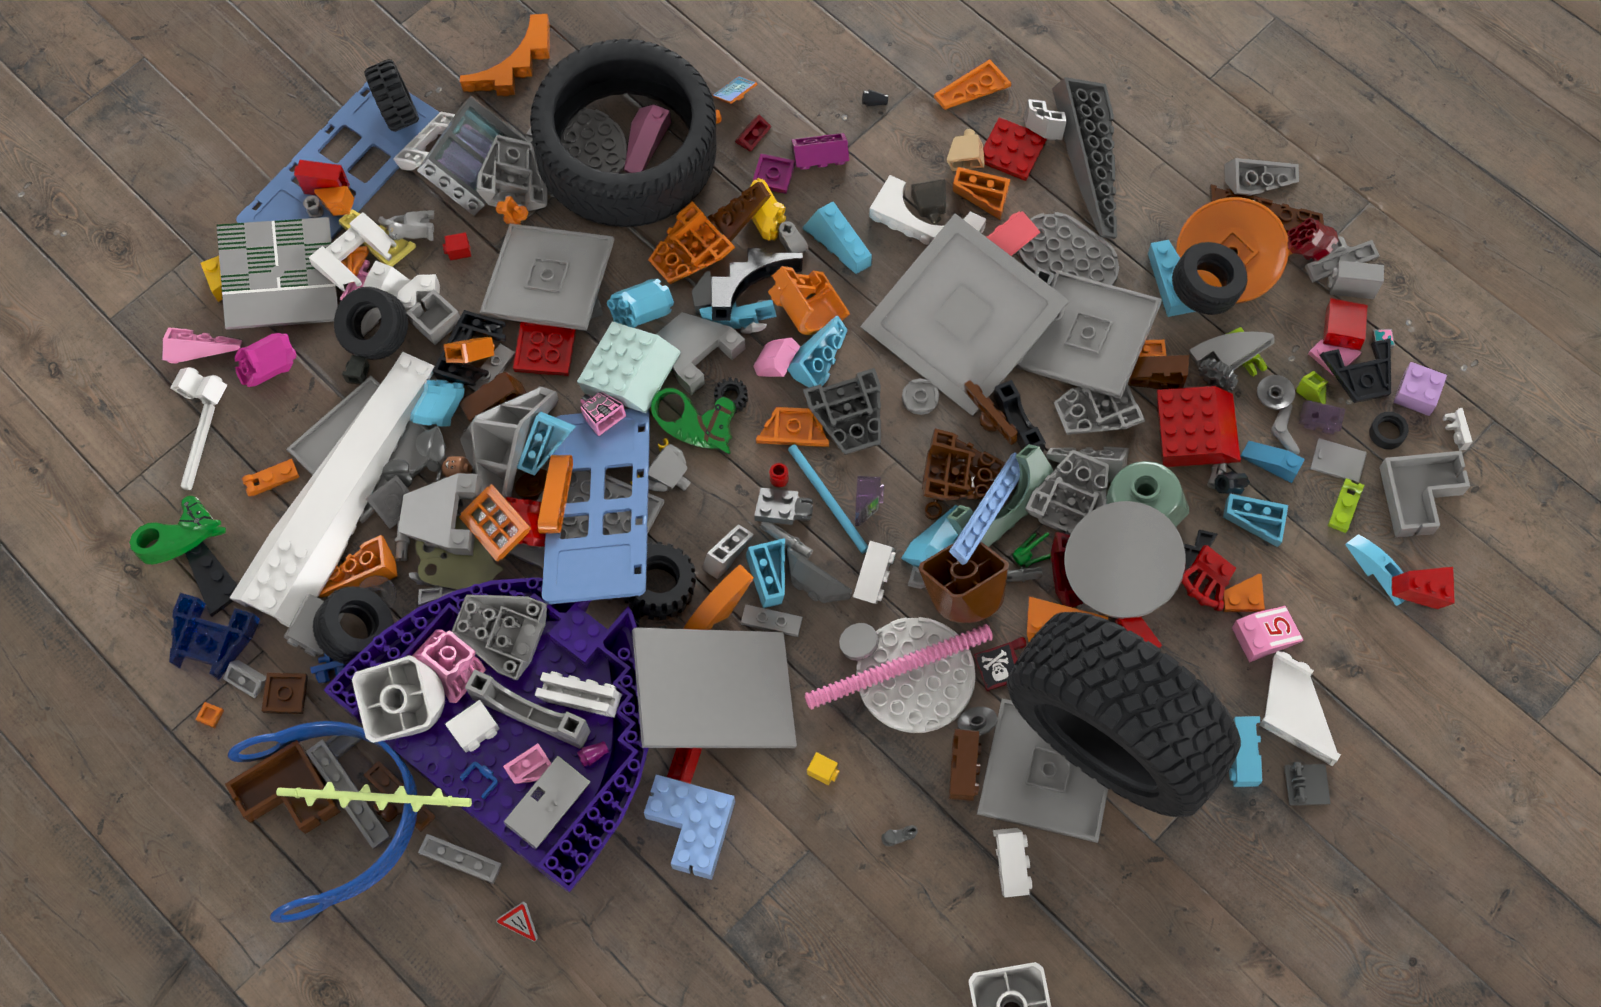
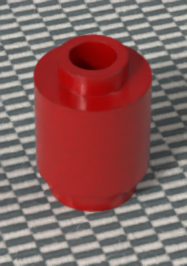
[769,463,789,488]

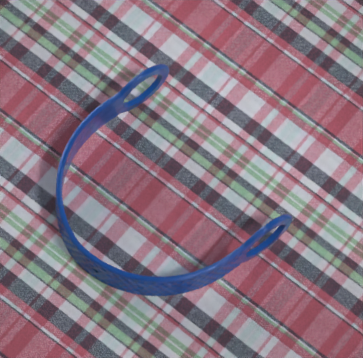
[228,721,417,923]

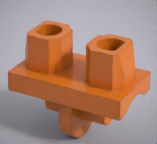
[496,196,528,225]

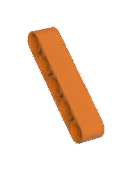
[538,455,573,533]

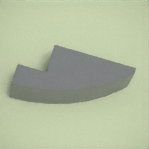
[1189,332,1274,370]

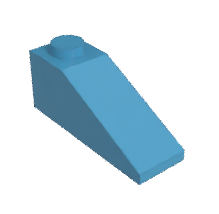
[1240,441,1305,483]

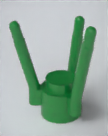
[1012,532,1051,568]

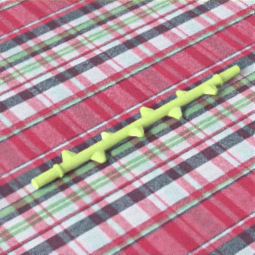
[276,782,472,812]

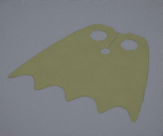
[416,503,504,590]

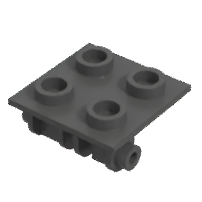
[1284,762,1331,806]

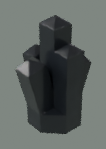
[1214,471,1250,495]

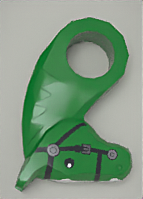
[129,496,226,565]

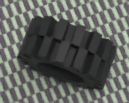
[714,377,748,414]

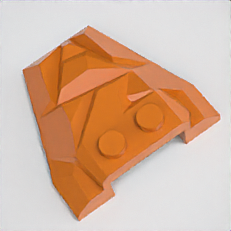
[648,201,735,284]

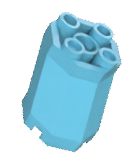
[607,279,674,328]
[410,380,465,427]

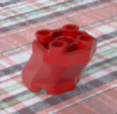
[504,497,546,547]

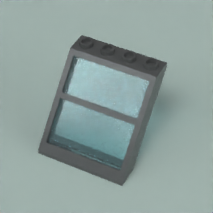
[417,96,527,216]

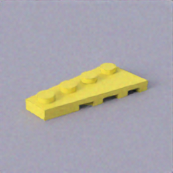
[339,209,416,267]

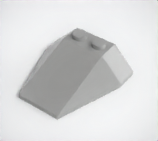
[477,135,547,211]

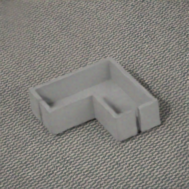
[1379,451,1470,538]

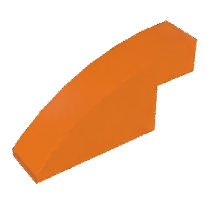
[683,564,754,630]

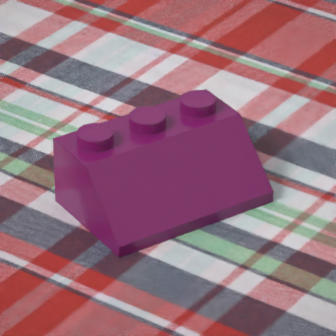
[791,133,849,170]

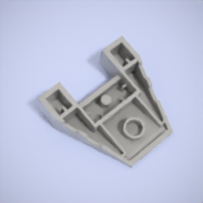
[655,312,746,396]
[398,473,482,556]

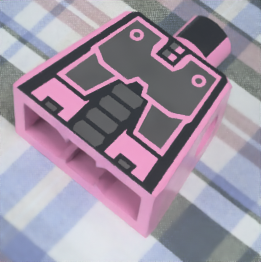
[580,392,626,436]

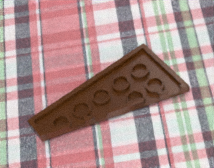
[1210,184,1324,233]

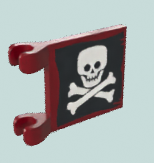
[974,637,1026,691]

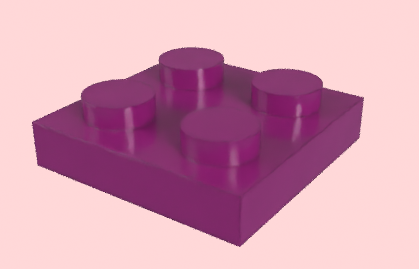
[752,154,795,194]

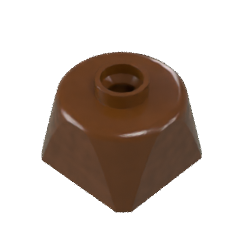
[919,541,1009,623]

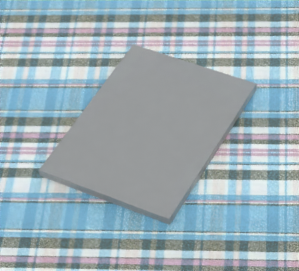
[632,628,797,748]

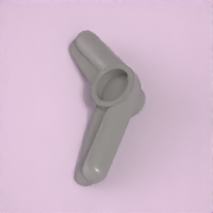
[1271,404,1300,455]

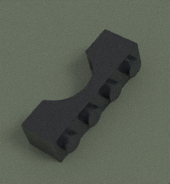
[993,380,1046,452]

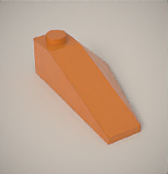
[319,535,398,597]

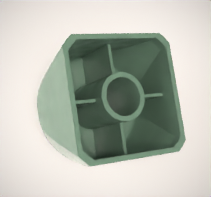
[1106,461,1189,527]

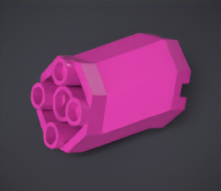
[235,333,296,387]

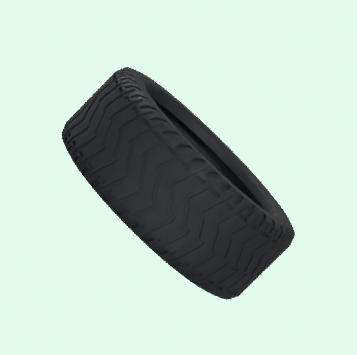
[530,39,716,227]

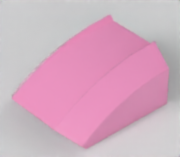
[753,337,800,377]

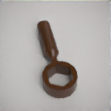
[925,499,942,520]

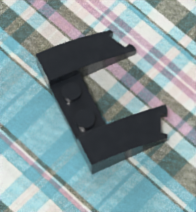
[432,310,506,386]

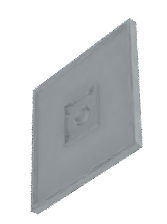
[480,223,614,331]
[1016,270,1162,399]
[286,376,447,523]
[977,698,1108,843]

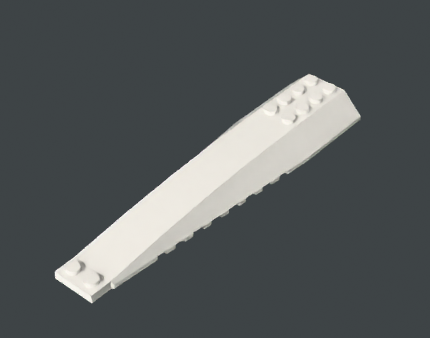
[230,352,435,627]

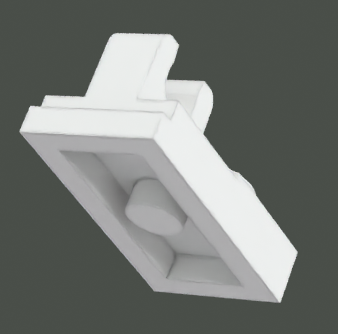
[1443,408,1472,451]

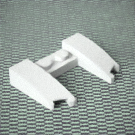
[393,112,465,170]
[309,212,397,291]

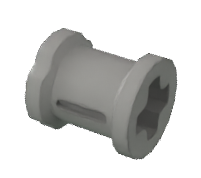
[303,196,324,218]

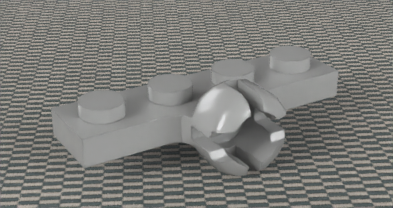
[1305,236,1380,283]

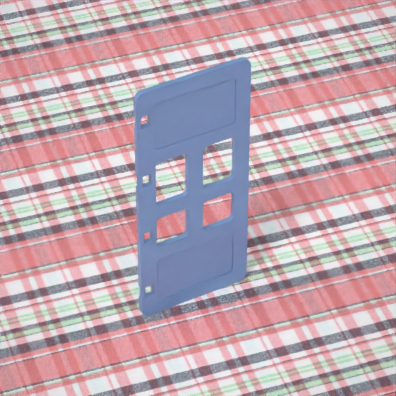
[236,82,440,240]
[542,408,650,604]

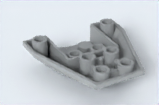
[452,595,547,680]

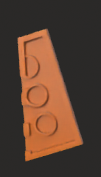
[934,59,1011,110]

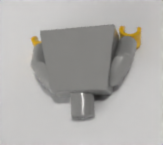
[630,438,691,492]

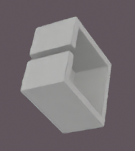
[406,289,460,345]

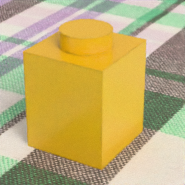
[807,752,840,786]

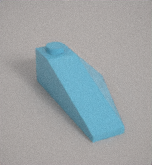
[787,316,847,388]
[901,505,959,567]

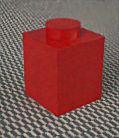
[443,232,472,261]

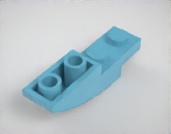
[700,300,777,329]
[1345,535,1405,606]

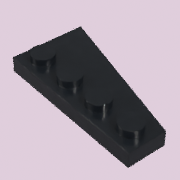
[185,541,237,617]

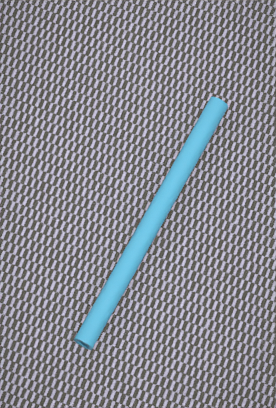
[788,444,868,554]

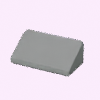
[223,660,266,698]

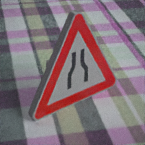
[496,902,538,942]

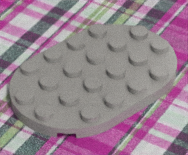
[1017,212,1119,285]

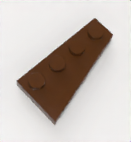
[708,182,771,242]

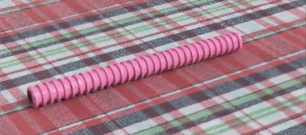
[805,624,993,710]

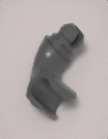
[881,825,918,847]

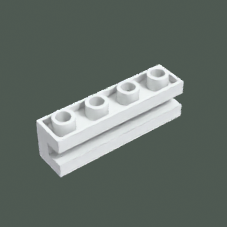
[535,671,622,718]

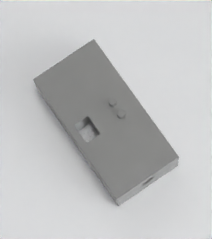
[504,756,590,850]

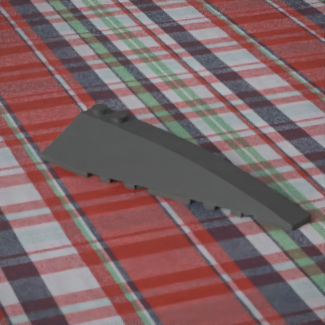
[1052,77,1117,239]

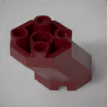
[1287,218,1339,261]

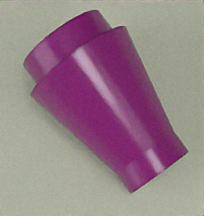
[577,741,609,767]

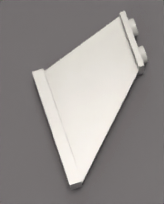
[1259,651,1341,766]

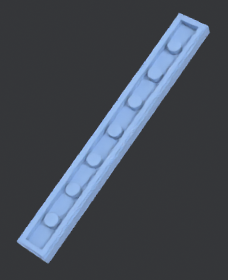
[949,452,1020,565]

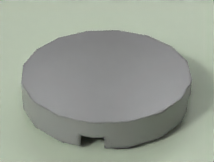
[902,378,939,415]
[839,623,879,661]

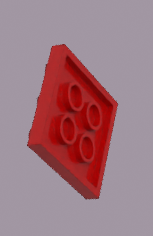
[983,117,1047,181]
[513,322,576,376]

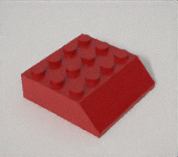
[1157,386,1241,467]

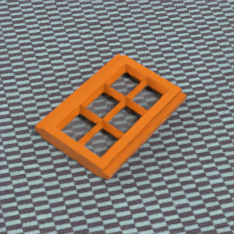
[459,484,531,562]

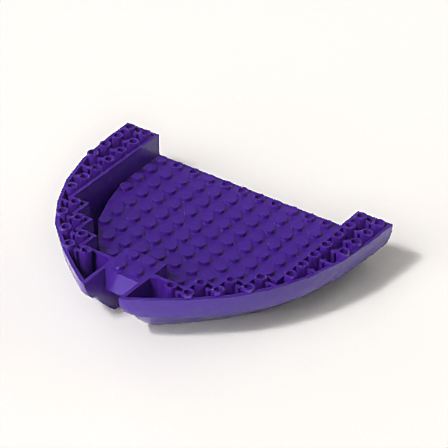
[324,577,648,893]

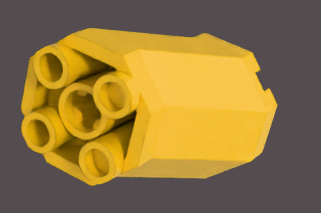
[750,178,786,241]

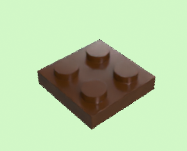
[261,673,308,714]

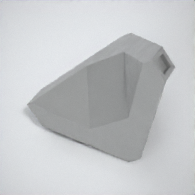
[460,386,559,516]

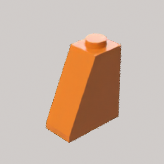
[444,337,495,363]

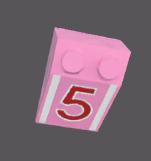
[1232,606,1303,663]

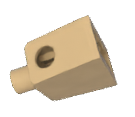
[947,129,985,171]

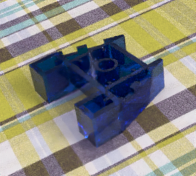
[169,593,260,680]

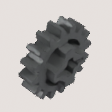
[1198,358,1239,392]

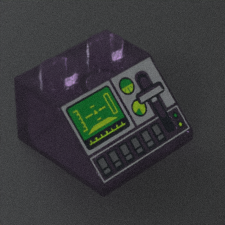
[855,476,884,526]

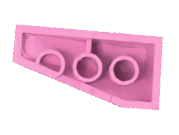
[624,105,671,173]
[162,328,242,363]

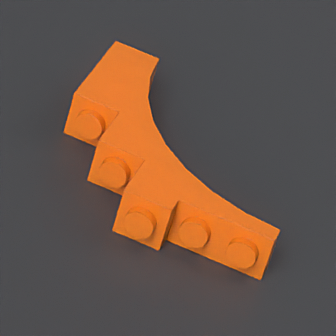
[460,14,550,96]

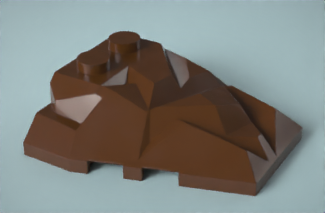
[921,428,1005,501]

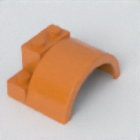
[768,266,850,335]

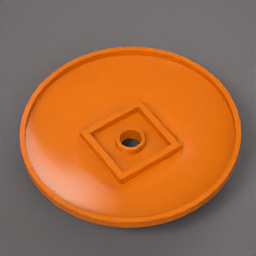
[1176,197,1289,304]

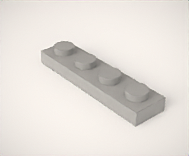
[418,834,502,884]

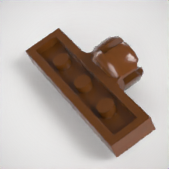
[964,380,1018,445]
[364,761,436,832]

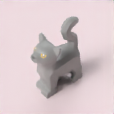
[378,210,434,241]

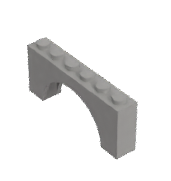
[465,669,591,749]

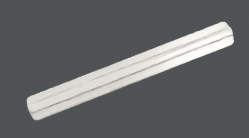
[181,403,215,490]

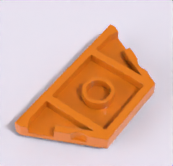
[756,407,829,447]

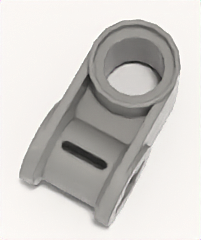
[779,221,808,253]

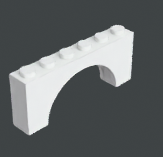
[869,175,986,245]

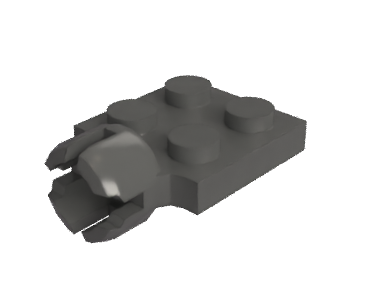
[755,488,813,525]

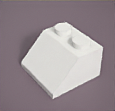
[445,700,500,753]

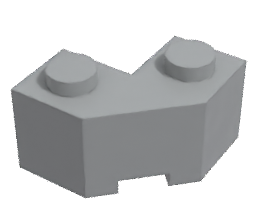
[1024,99,1067,140]

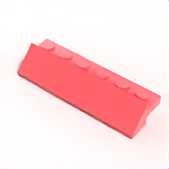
[986,211,1041,256]

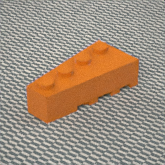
[1027,596,1108,642]

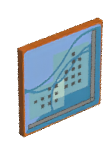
[712,76,758,104]

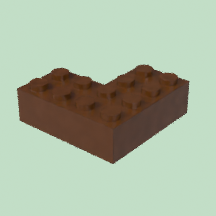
[225,740,341,834]

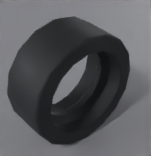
[1369,411,1409,450]

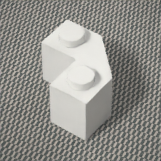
[398,274,440,318]
[170,367,227,405]

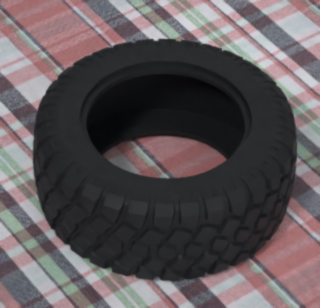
[1006,612,1241,817]

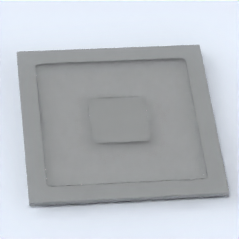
[860,214,1070,416]

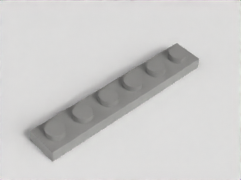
[305,739,391,850]

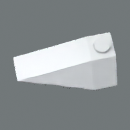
[361,261,411,337]

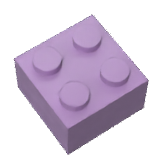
[1393,362,1447,416]

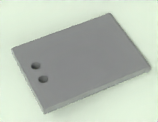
[1310,438,1367,484]

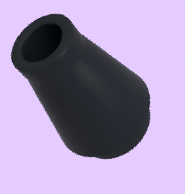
[862,89,888,107]

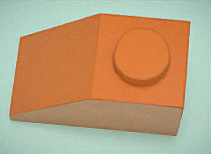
[314,186,355,216]

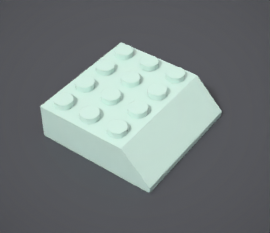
[577,321,681,413]

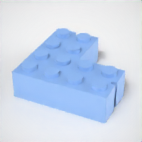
[644,775,735,880]

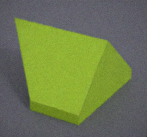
[1296,371,1328,414]

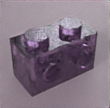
[1299,400,1345,435]

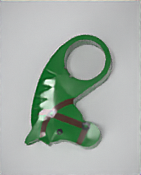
[651,388,736,454]

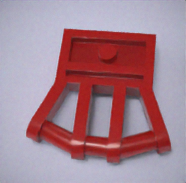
[1181,545,1236,612]

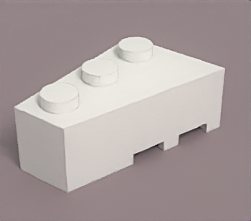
[853,541,896,604]
[993,828,1032,897]

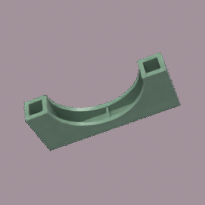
[947,444,1054,547]

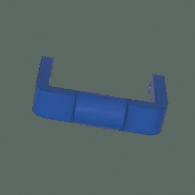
[460,762,498,799]

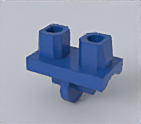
[310,653,347,684]

